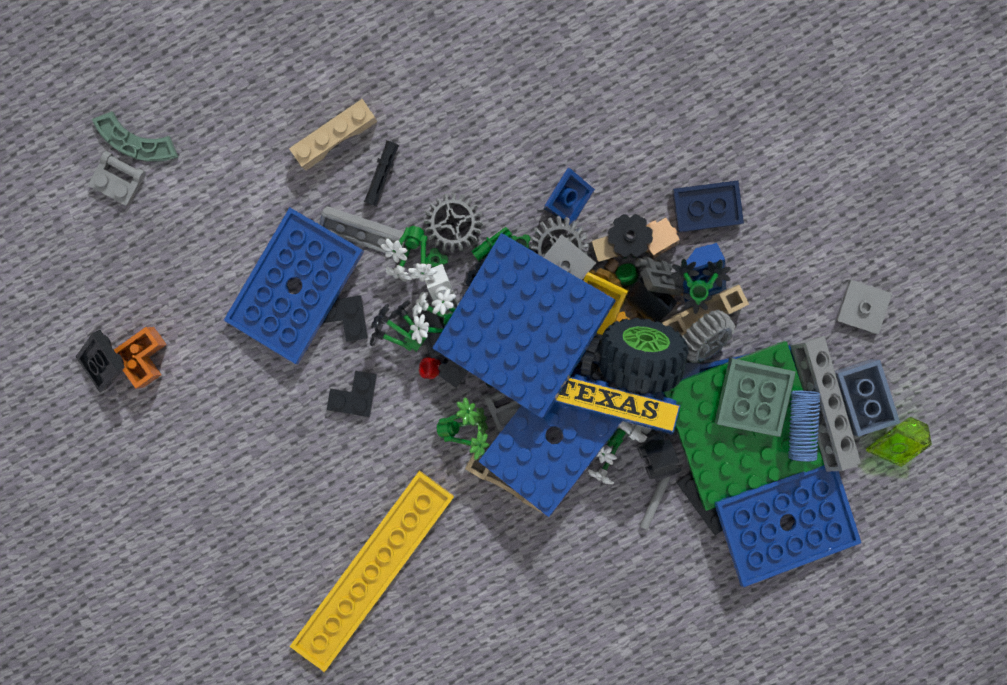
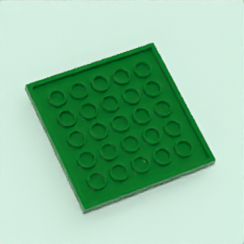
[663,341,824,511]

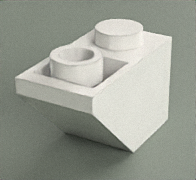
[425,264,458,318]

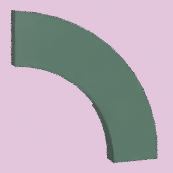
[92,111,178,162]

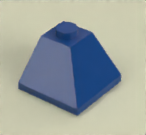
[682,243,727,302]

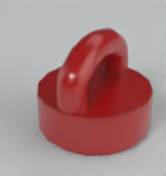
[419,357,441,379]

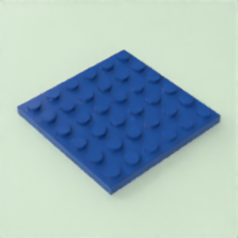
[433,233,616,419]

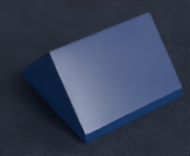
[543,168,595,225]

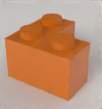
[114,327,167,389]

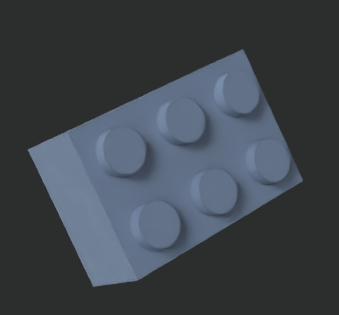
[835,359,900,437]

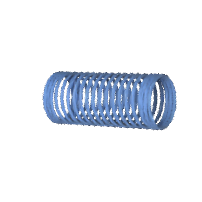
[788,391,821,461]

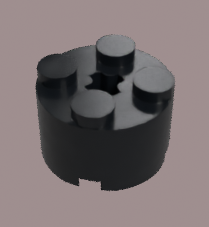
[637,432,682,482]

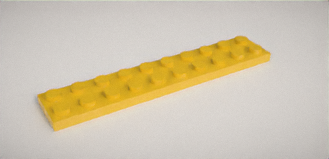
[289,470,454,672]

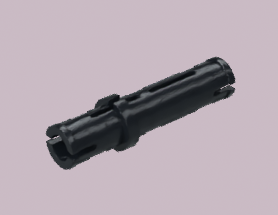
[363,140,400,207]

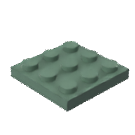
[714,358,795,437]

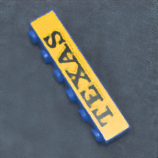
[554,374,680,434]

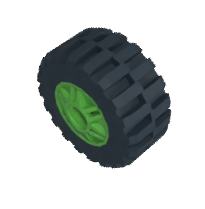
[598,318,689,394]

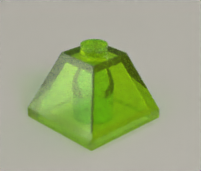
[866,417,932,467]

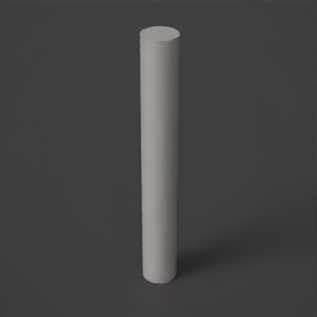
[640,476,671,530]

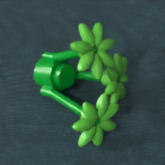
[436,397,489,460]

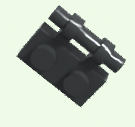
[635,257,684,296]

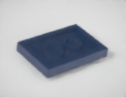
[672,180,744,233]

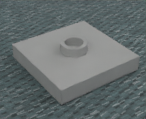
[543,234,596,280]
[835,280,892,335]

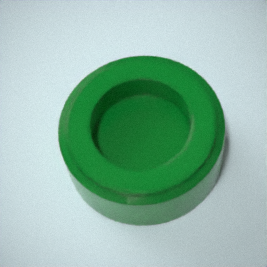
[615,263,639,286]

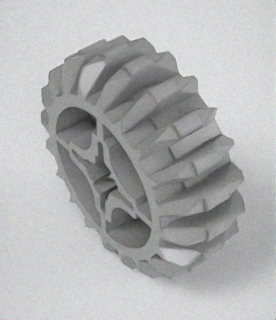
[424,193,483,252]
[529,216,589,257]
[682,310,735,363]

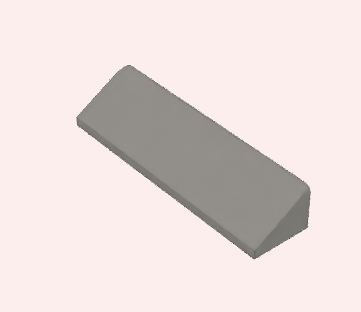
[319,206,405,253]

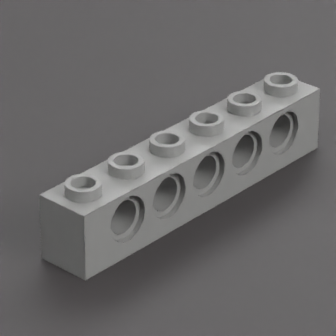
[790,336,861,471]

